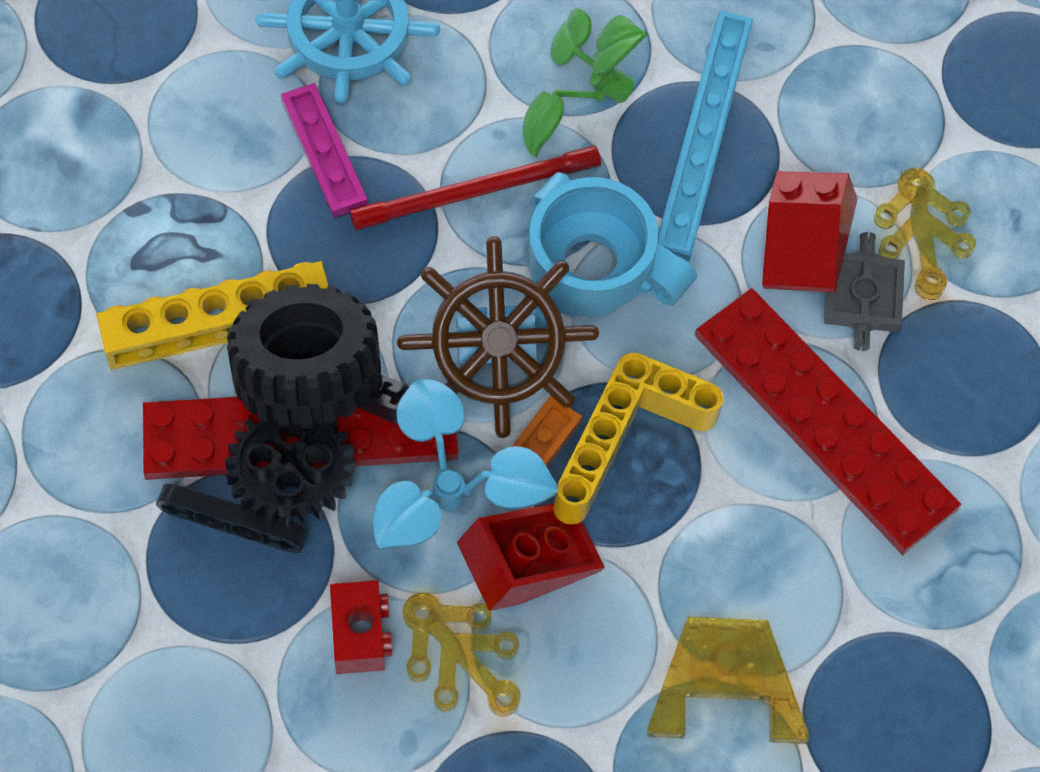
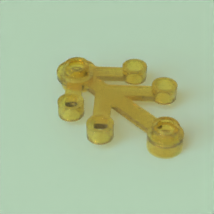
[874,168,976,300]
[402,593,521,717]

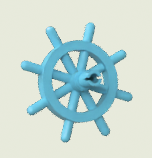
[255,0,441,104]

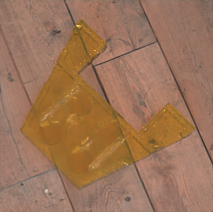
[647,617,809,744]

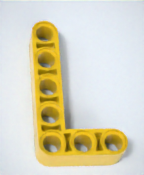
[553,353,724,524]

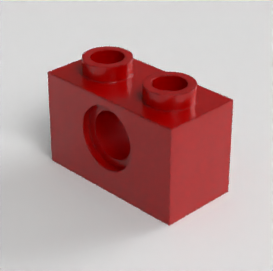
[330,580,392,674]

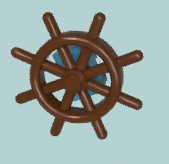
[397,236,599,438]

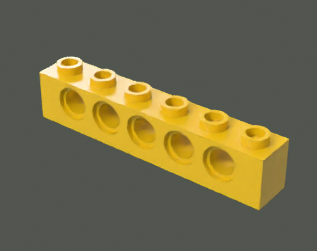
[96,261,328,370]

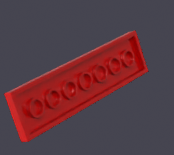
[695,288,962,556]
[143,384,458,480]

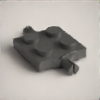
[824,232,905,351]

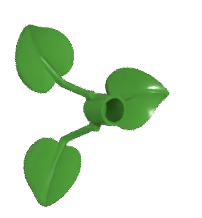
[523,8,647,158]

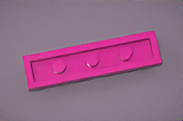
[281,83,368,218]

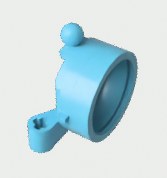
[528,172,697,328]

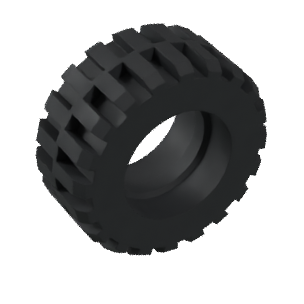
[227,284,381,429]

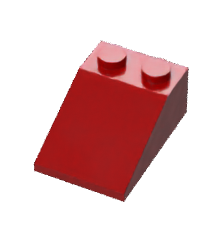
[762,171,858,293]
[457,500,605,611]

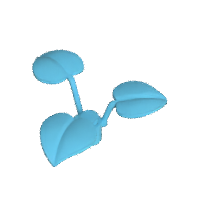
[373,379,558,550]

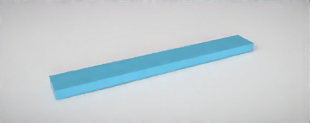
[658,10,754,262]

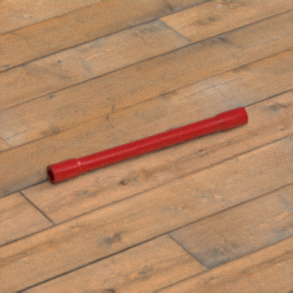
[349,145,601,231]

